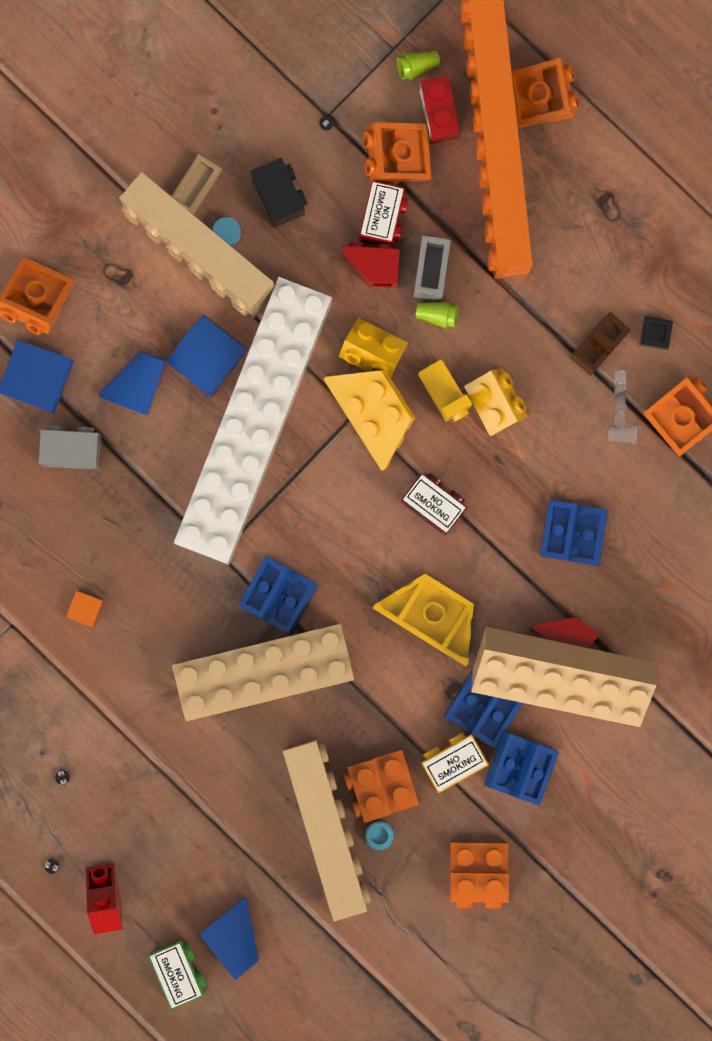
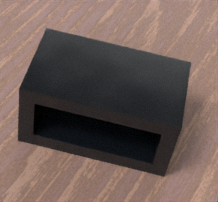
[250,157,308,228]

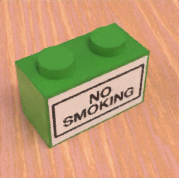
[148,938,208,1010]

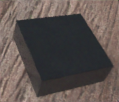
[639,316,673,350]

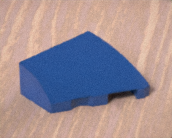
[99,351,168,415]
[200,897,259,980]

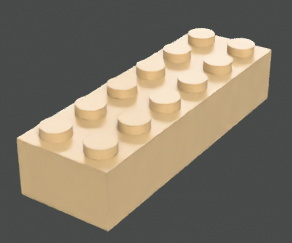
[119,172,274,318]
[172,624,354,722]
[471,627,656,727]
[283,739,371,922]

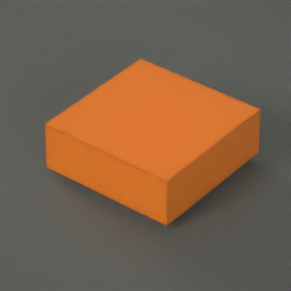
[66,591,104,628]

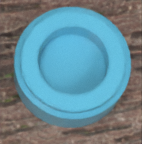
[212,217,241,246]
[365,820,394,850]

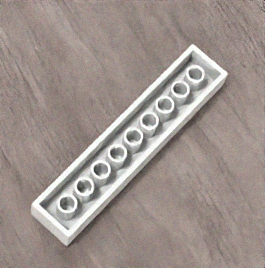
[174,277,332,565]

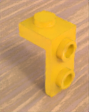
[418,360,472,422]

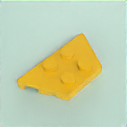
[324,369,415,471]
[373,574,474,667]

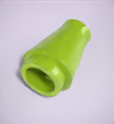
[397,50,440,81]
[416,301,459,329]

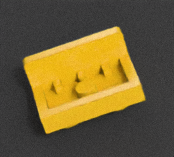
[339,318,408,378]
[464,368,528,436]

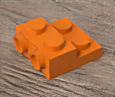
[511,58,579,129]
[363,122,431,184]
[0,257,75,335]
[643,375,712,457]
[344,749,419,823]
[450,842,509,909]

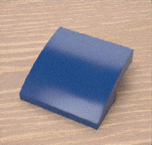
[167,314,248,397]
[0,340,74,413]
[540,500,609,567]
[238,556,319,635]
[443,668,523,748]
[484,731,559,806]

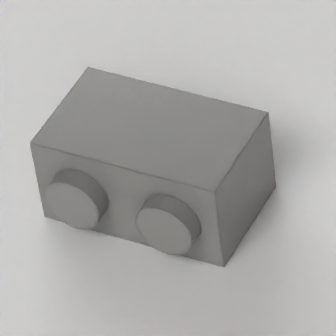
[413,236,451,302]
[39,425,101,470]

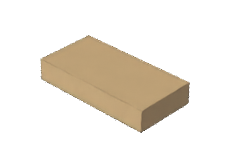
[171,154,223,215]

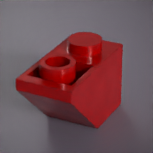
[342,242,400,288]
[530,617,599,648]
[86,863,123,935]

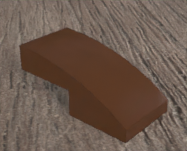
[570,312,631,376]

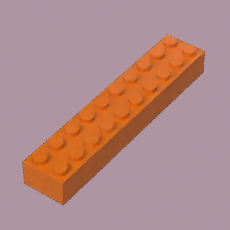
[460,0,533,279]

